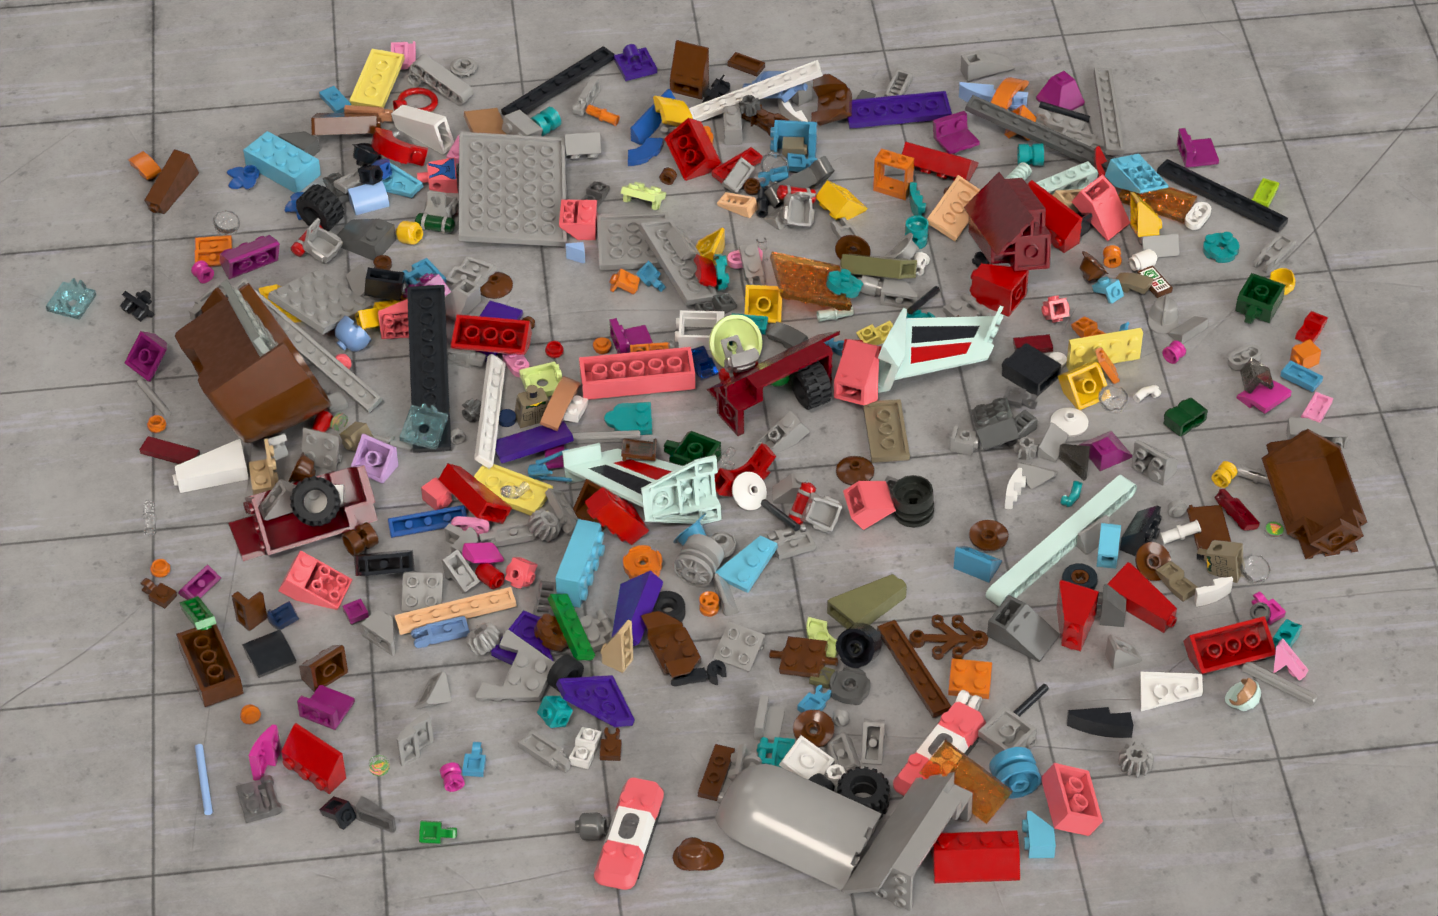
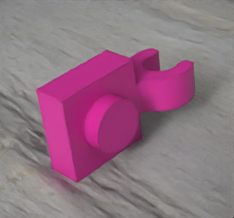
[1251,591,1286,625]

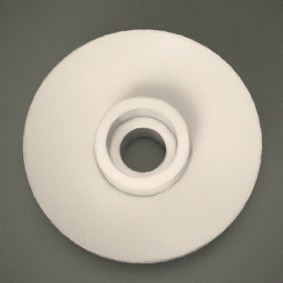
[1050,408,1088,437]
[732,472,767,510]

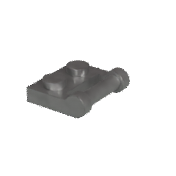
[236,775,282,823]

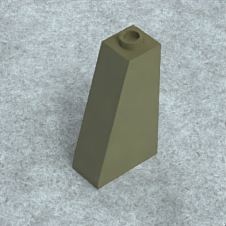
[840,254,917,279]
[827,574,907,629]

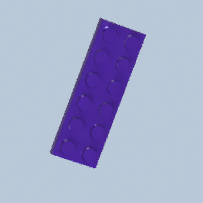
[847,91,952,129]

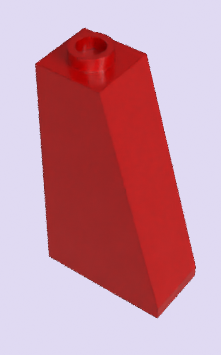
[438,463,512,524]
[1107,562,1177,633]

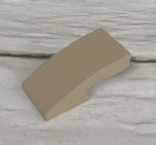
[1116,273,1153,295]
[1156,561,1198,602]

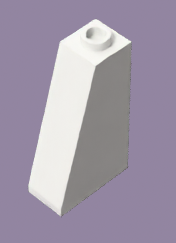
[391,105,454,155]
[172,439,249,493]

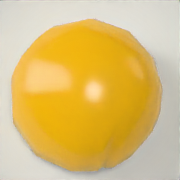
[1270,268,1295,295]

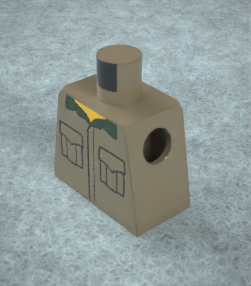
[515,385,549,428]
[1197,540,1244,583]

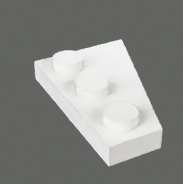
[1140,672,1203,711]

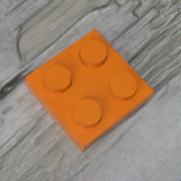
[948,658,992,699]

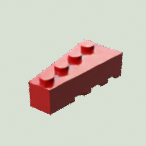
[585,487,649,545]

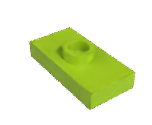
[1252,178,1280,208]

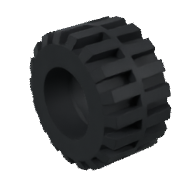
[296,184,344,232]
[790,361,832,410]
[290,476,341,527]
[837,766,890,820]

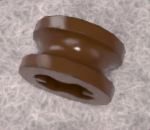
[659,167,677,185]

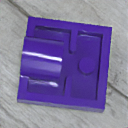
[614,44,657,81]

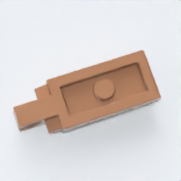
[344,105,393,123]

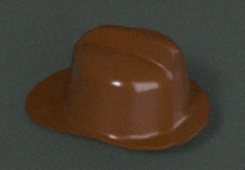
[1079,251,1109,281]
[288,452,316,483]
[672,837,724,871]

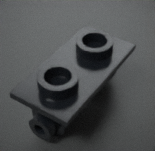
[702,75,730,103]

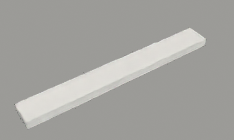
[689,60,823,121]
[474,354,506,469]

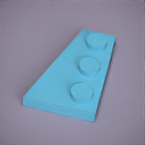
[363,163,424,198]
[715,535,778,593]

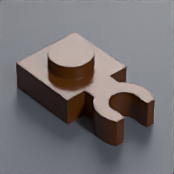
[600,727,622,761]

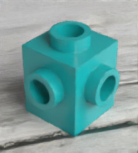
[537,696,573,728]

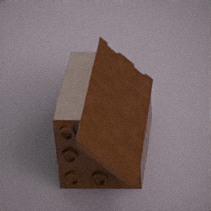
[1261,429,1368,560]

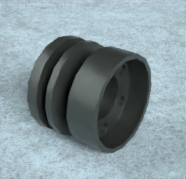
[892,475,935,528]

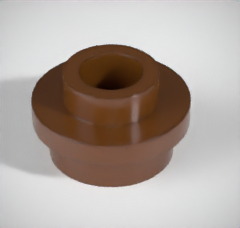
[743,178,761,194]

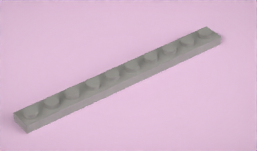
[255,289,382,413]

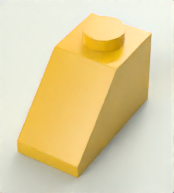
[355,307,380,331]

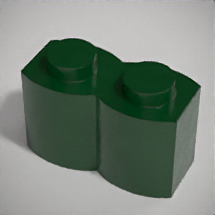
[1163,398,1208,436]

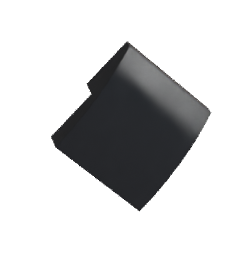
[242,629,296,678]

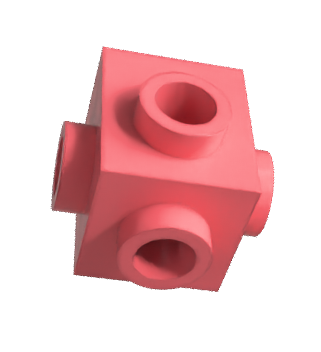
[1041,295,1070,323]
[505,557,538,589]

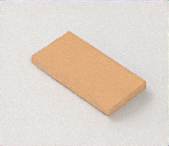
[927,175,980,241]

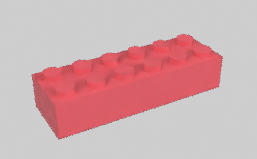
[579,347,695,400]

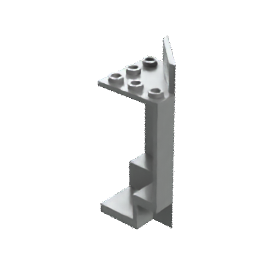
[841,772,973,911]

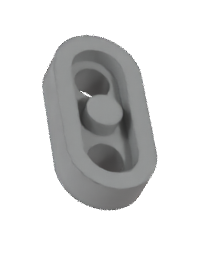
[1228,344,1262,370]

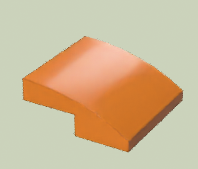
[195,235,232,266]

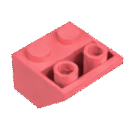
[559,200,598,240]
[843,481,896,530]

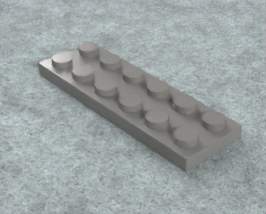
[638,219,718,305]

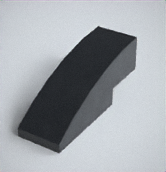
[1066,707,1134,738]

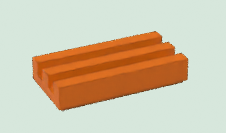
[1095,347,1120,384]

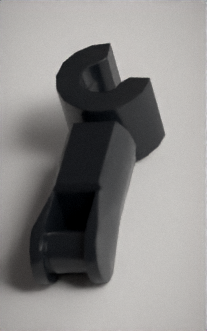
[670,660,727,686]

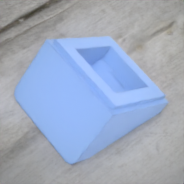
[565,242,585,263]

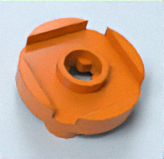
[623,545,663,579]

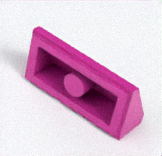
[462,542,504,563]

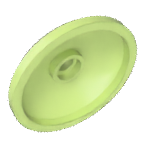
[709,315,762,368]

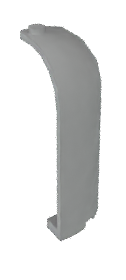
[715,764,881,890]

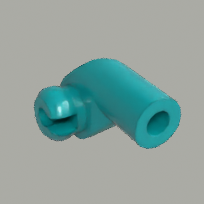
[1060,481,1083,507]

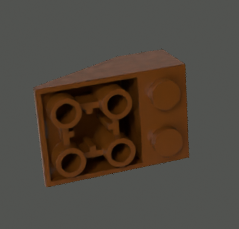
[670,40,709,100]

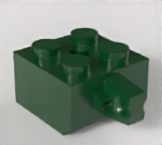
[1235,273,1286,324]
[664,431,721,466]

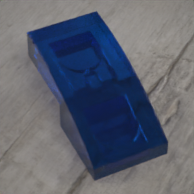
[691,346,718,379]

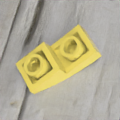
[856,321,893,345]

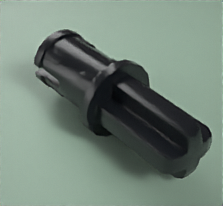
[756,187,770,218]

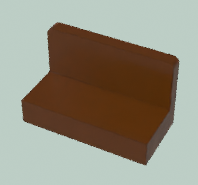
[232,591,267,632]

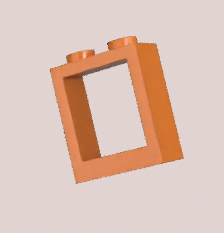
[873,148,914,201]

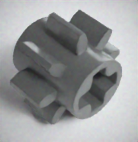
[739,95,761,117]
[462,398,481,423]

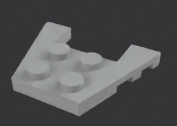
[476,629,554,701]

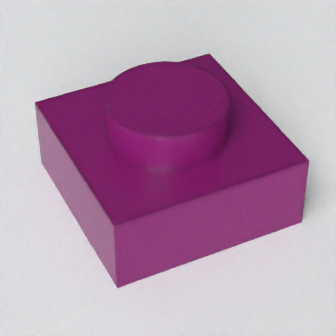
[342,599,369,624]

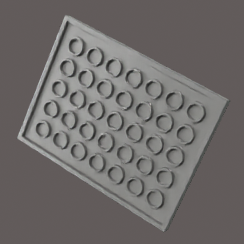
[458,132,567,247]

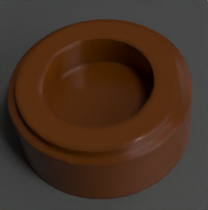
[373,255,392,270]

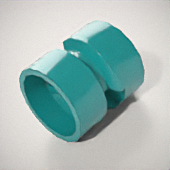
[530,106,562,137]
[1017,143,1044,166]
[905,215,929,249]

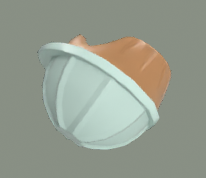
[1225,678,1261,711]

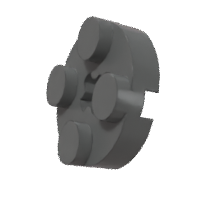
[829,667,870,705]

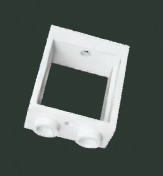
[675,310,724,350]

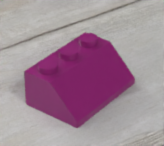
[220,235,280,280]

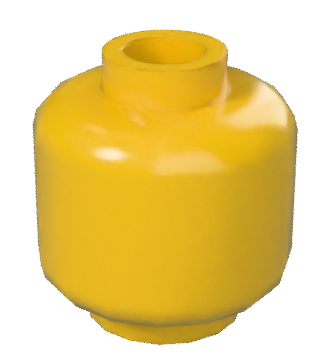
[396,221,423,245]

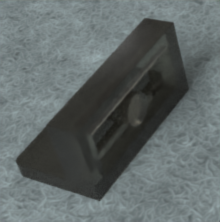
[1240,357,1274,394]

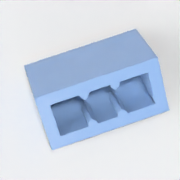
[348,181,390,215]

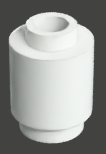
[1129,249,1157,271]

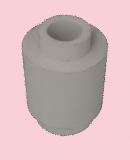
[858,275,883,297]

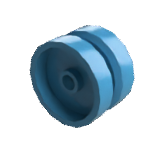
[989,747,1042,799]

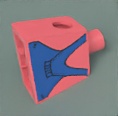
[417,157,458,193]

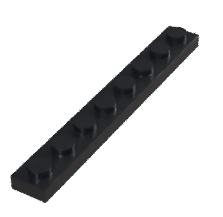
[501,46,615,116]
[1157,159,1288,232]

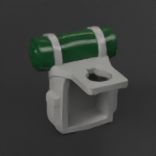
[415,190,459,234]

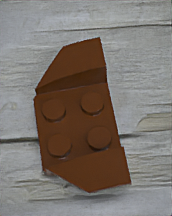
[811,74,852,126]
[641,611,701,678]

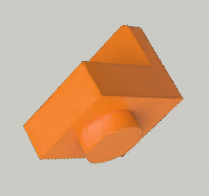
[609,268,640,295]

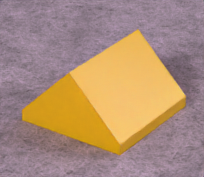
[696,227,725,265]
[745,285,783,323]

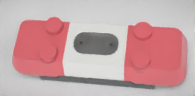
[893,702,986,796]
[594,778,664,890]

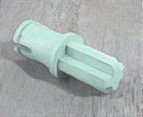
[816,305,854,322]

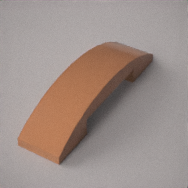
[540,376,581,431]

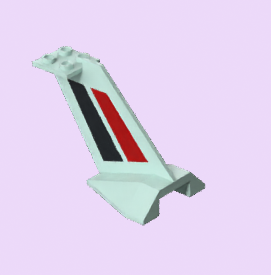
[878,306,1004,393]
[562,443,722,524]

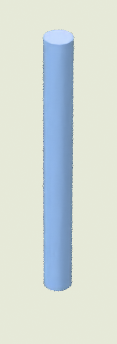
[195,744,213,815]

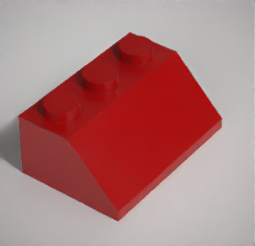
[664,117,721,181]
[281,723,346,794]

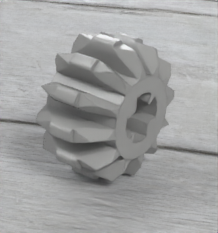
[527,508,562,542]
[465,622,501,655]
[1118,741,1154,778]

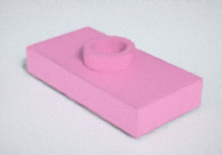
[1301,392,1333,423]

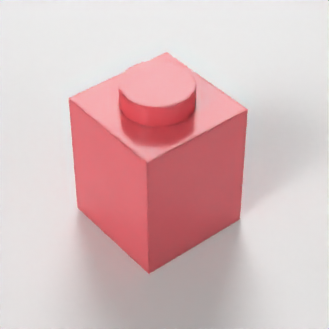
[421,477,452,510]

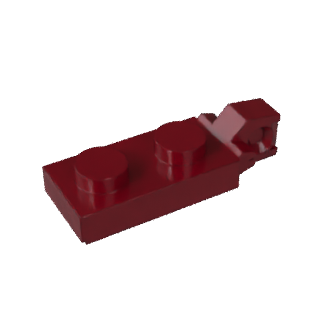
[1214,489,1260,530]

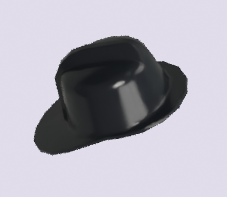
[352,143,381,166]

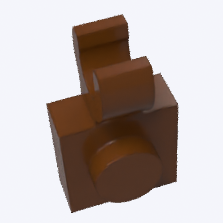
[141,578,177,609]

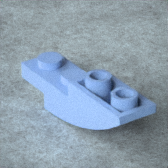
[959,82,1028,110]

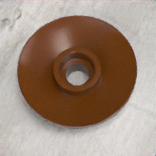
[835,235,871,260]
[480,272,513,299]
[836,456,874,485]
[969,520,1009,551]
[1135,542,1171,581]
[793,709,834,748]

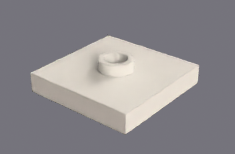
[779,735,835,779]

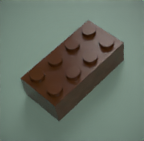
[176,624,244,707]

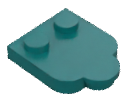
[604,402,652,435]

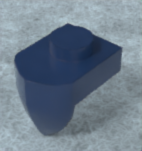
[267,601,299,630]

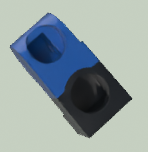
[358,159,392,185]

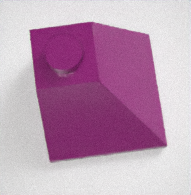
[1036,71,1085,115]
[124,331,167,382]
[1079,431,1133,471]

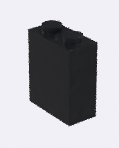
[1002,343,1061,397]

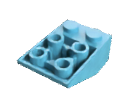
[1105,154,1169,193]

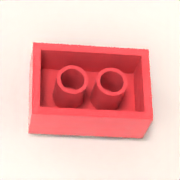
[1041,763,1103,836]

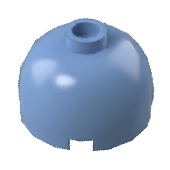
[335,315,372,352]

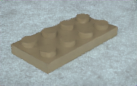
[863,399,910,463]

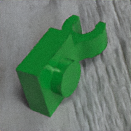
[419,820,457,844]

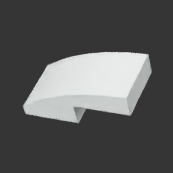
[1005,468,1026,509]
[1194,577,1233,607]
[569,727,602,769]

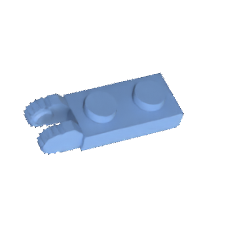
[411,616,470,649]

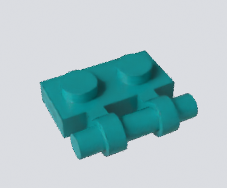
[756,737,795,768]

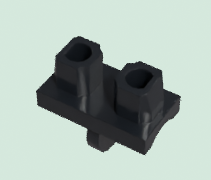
[120,290,155,322]

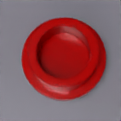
[545,341,564,358]

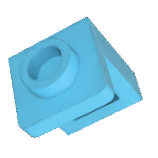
[1092,277,1124,303]

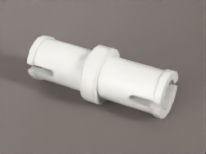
[1160,520,1201,545]

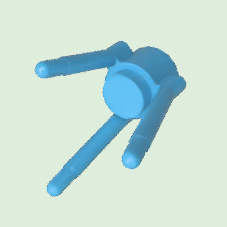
[528,449,572,482]

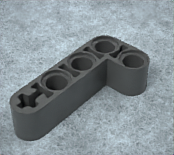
[764,156,835,208]

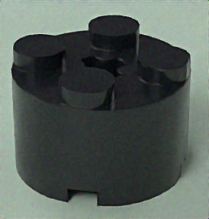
[836,623,882,668]

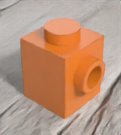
[1290,339,1321,369]

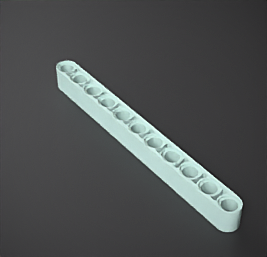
[985,475,1137,607]

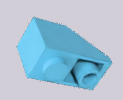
[1096,523,1121,569]
[1022,811,1056,858]

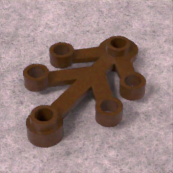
[909,614,988,660]

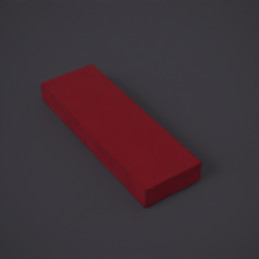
[139,436,200,464]

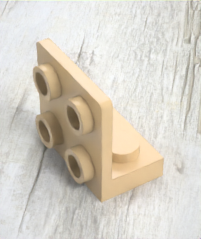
[248,439,279,495]

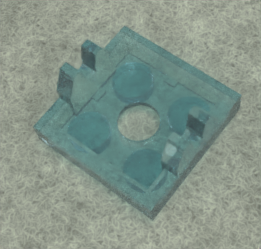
[46,278,96,320]
[399,403,448,450]

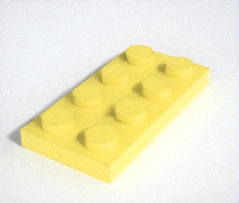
[349,49,405,108]
[1066,328,1143,371]
[474,464,553,516]

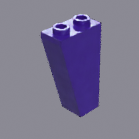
[611,570,663,646]

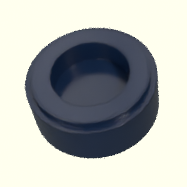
[498,409,516,427]

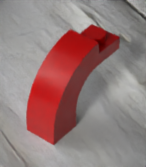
[371,127,428,166]
[714,443,776,497]

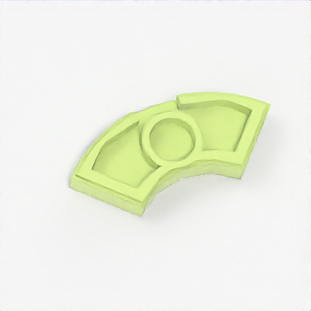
[806,617,838,658]

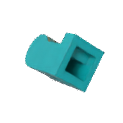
[1273,619,1302,649]

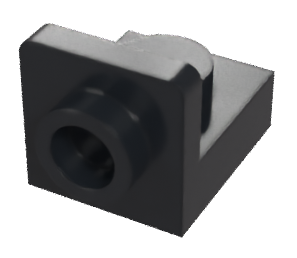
[319,796,356,830]

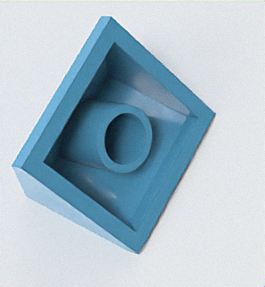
[954,546,1003,583]

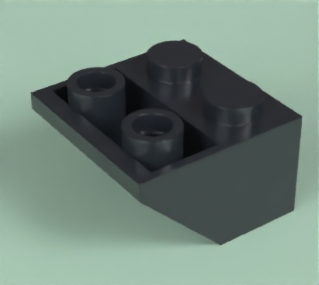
[364,267,405,301]
[1120,505,1162,556]

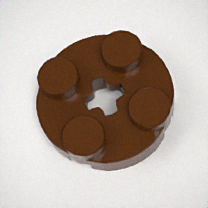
[534,613,569,651]

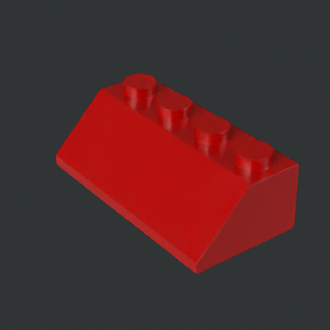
[902,141,979,181]
[1027,180,1082,253]
[451,314,532,355]
[1183,616,1276,674]
[931,830,1020,884]

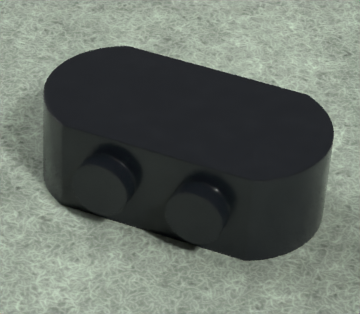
[354,550,415,576]

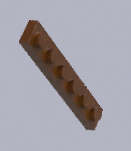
[877,620,951,718]

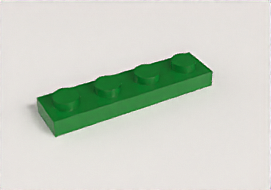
[548,594,595,660]
[179,596,217,631]

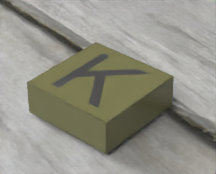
[809,667,835,689]

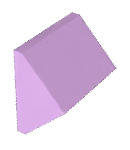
[351,434,398,483]

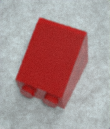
[970,264,1029,317]
[1056,580,1099,652]

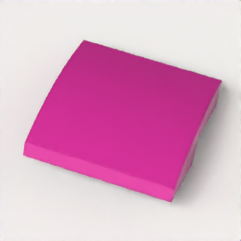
[1236,378,1292,414]
[248,724,281,781]

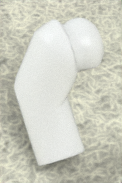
[1133,385,1161,403]

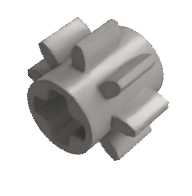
[1014,437,1038,460]

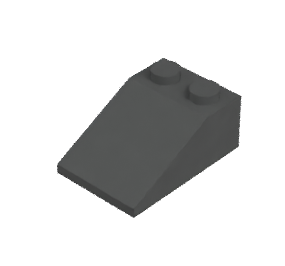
[337,219,396,261]

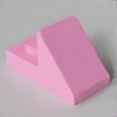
[1273,639,1309,681]

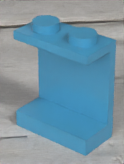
[770,120,817,158]

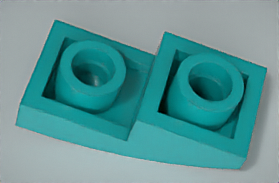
[909,182,926,216]

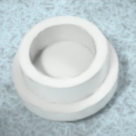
[1049,352,1067,368]

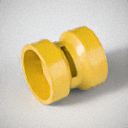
[1211,461,1238,488]

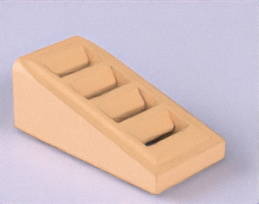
[717,192,757,218]

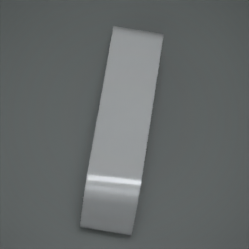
[407,54,473,106]

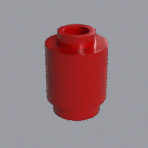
[475,563,504,589]

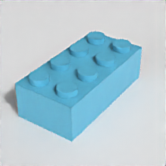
[243,131,321,193]
[555,519,605,608]

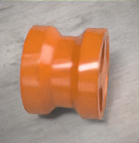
[1103,245,1122,268]
[699,591,719,617]

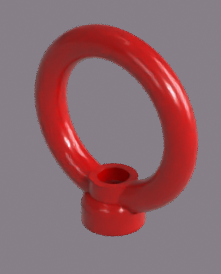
[393,87,438,112]

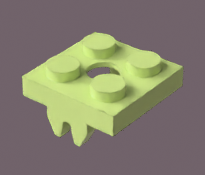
[621,182,666,210]
[519,362,562,397]

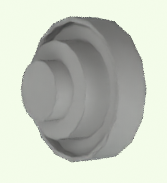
[709,532,736,558]

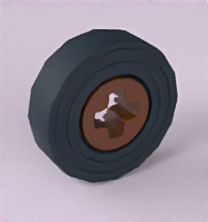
[1062,563,1098,590]

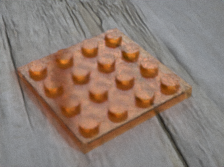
[770,251,852,311]

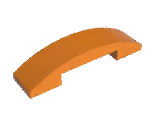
[991,77,1029,109]

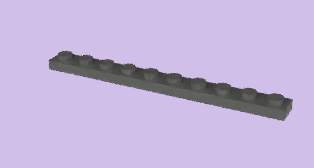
[965,95,1116,172]

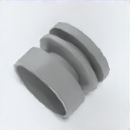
[673,534,724,587]

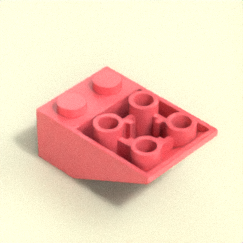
[1072,174,1130,241]
[378,299,409,339]
[834,339,879,406]
[278,551,353,610]

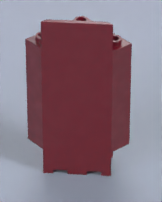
[964,172,1051,271]
[706,331,840,436]
[228,465,378,561]

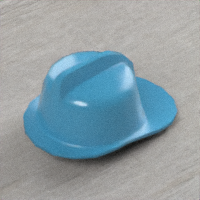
[673,513,706,546]

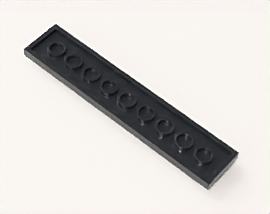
[407,285,452,453]

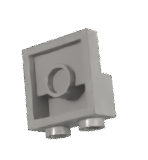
[978,707,1037,754]

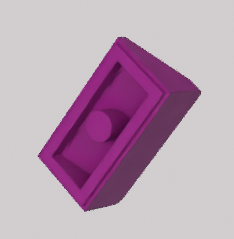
[178,564,221,600]

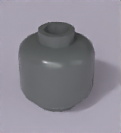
[575,812,607,840]

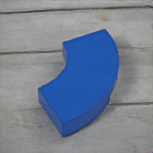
[628,138,663,166]

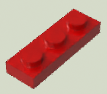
[712,147,763,183]

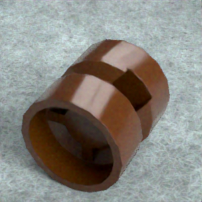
[342,522,379,557]

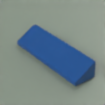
[630,89,675,145]
[388,505,467,538]

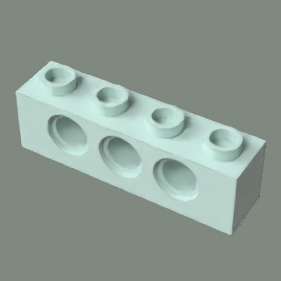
[1036,161,1098,195]

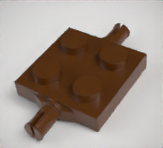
[769,636,838,678]

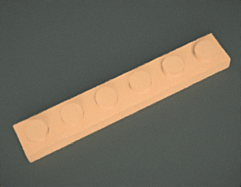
[395,587,516,635]

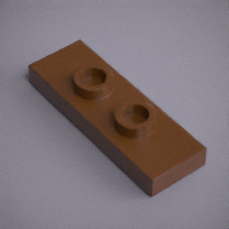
[698,744,735,801]

